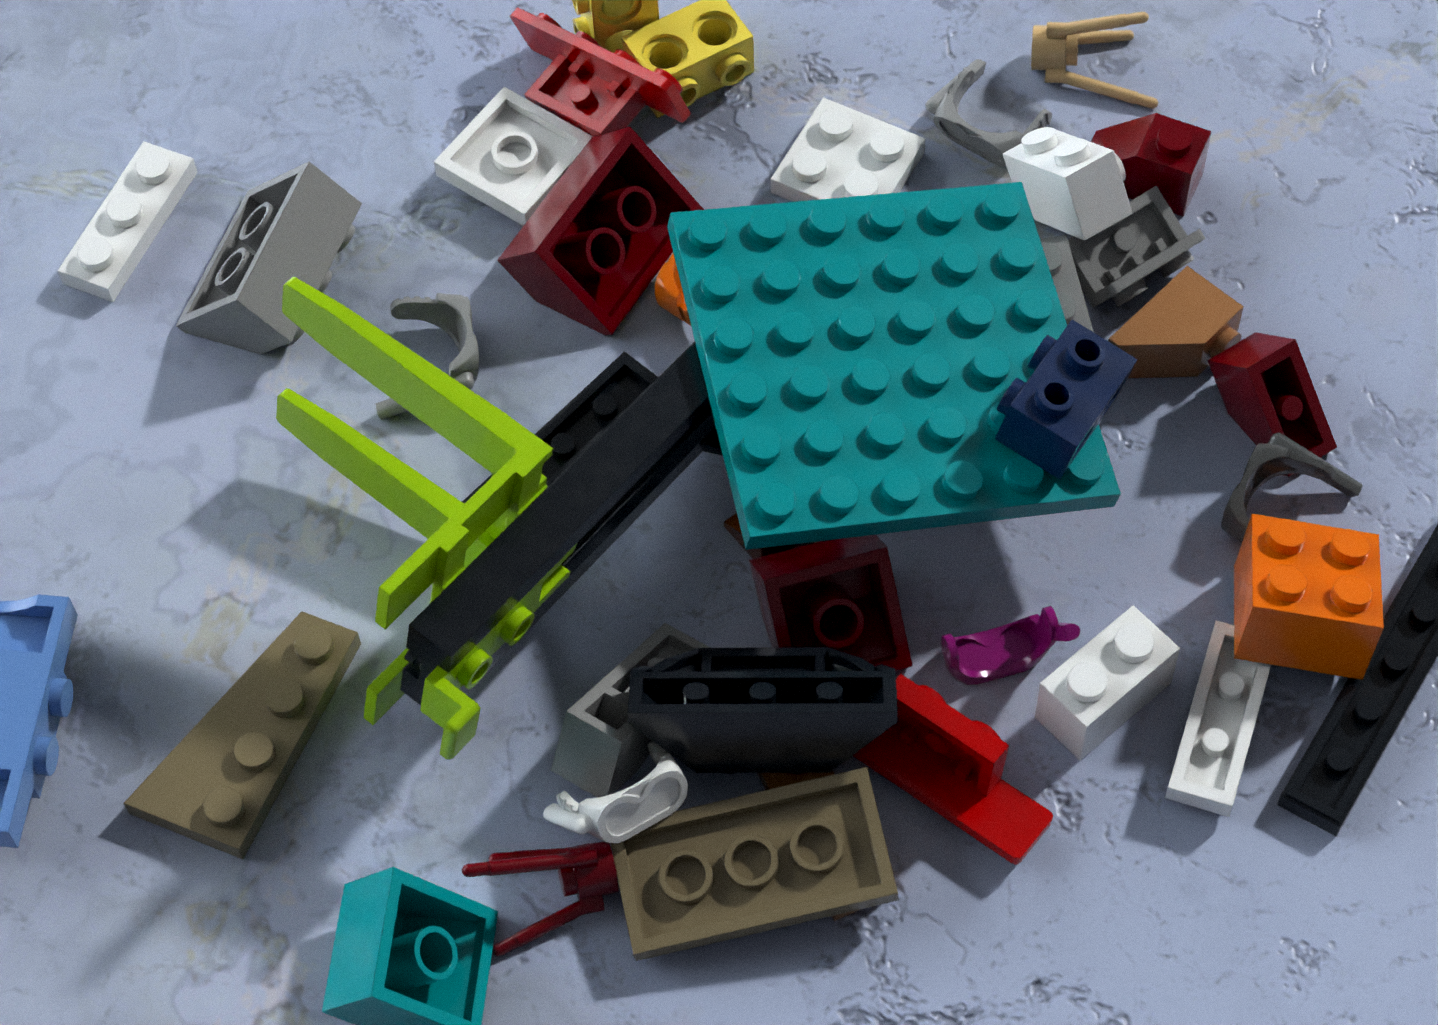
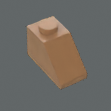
[1108,266,1244,378]

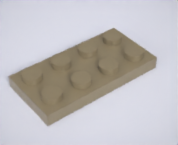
[610,767,899,961]

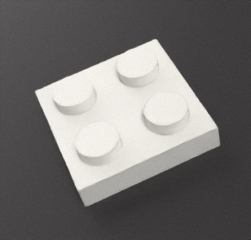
[434,87,593,226]
[771,97,926,202]

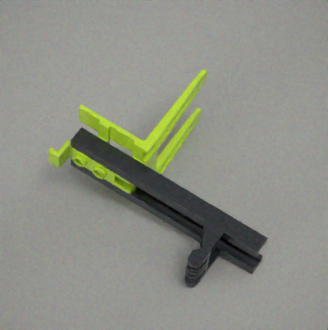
[276,277,723,760]

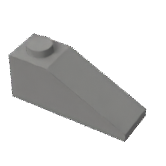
[551,623,711,797]

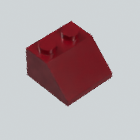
[749,535,913,671]

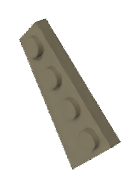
[123,611,361,859]

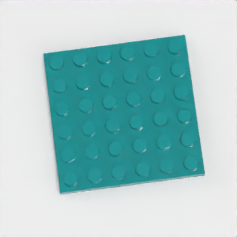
[667,182,1121,550]

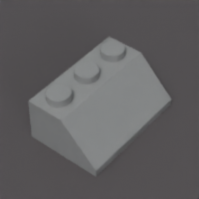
[176,161,362,354]

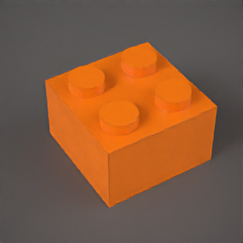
[1234,514,1384,680]

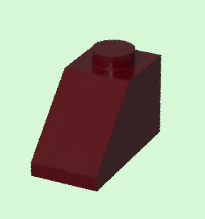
[1091,113,1212,217]
[1207,332,1337,477]

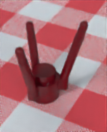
[462,841,619,957]

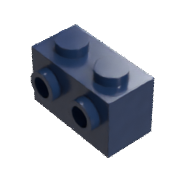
[995,319,1138,480]

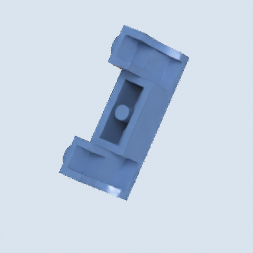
[0,594,78,848]

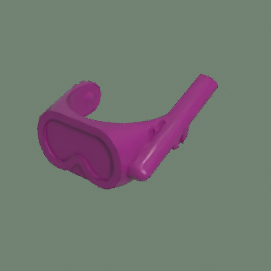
[941,606,1080,685]

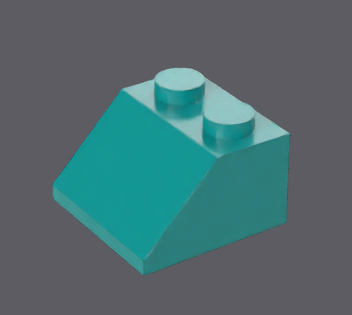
[322,867,498,1025]

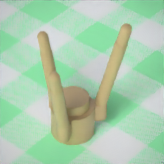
[1031,12,1158,109]

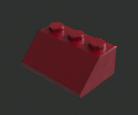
[497,127,704,336]

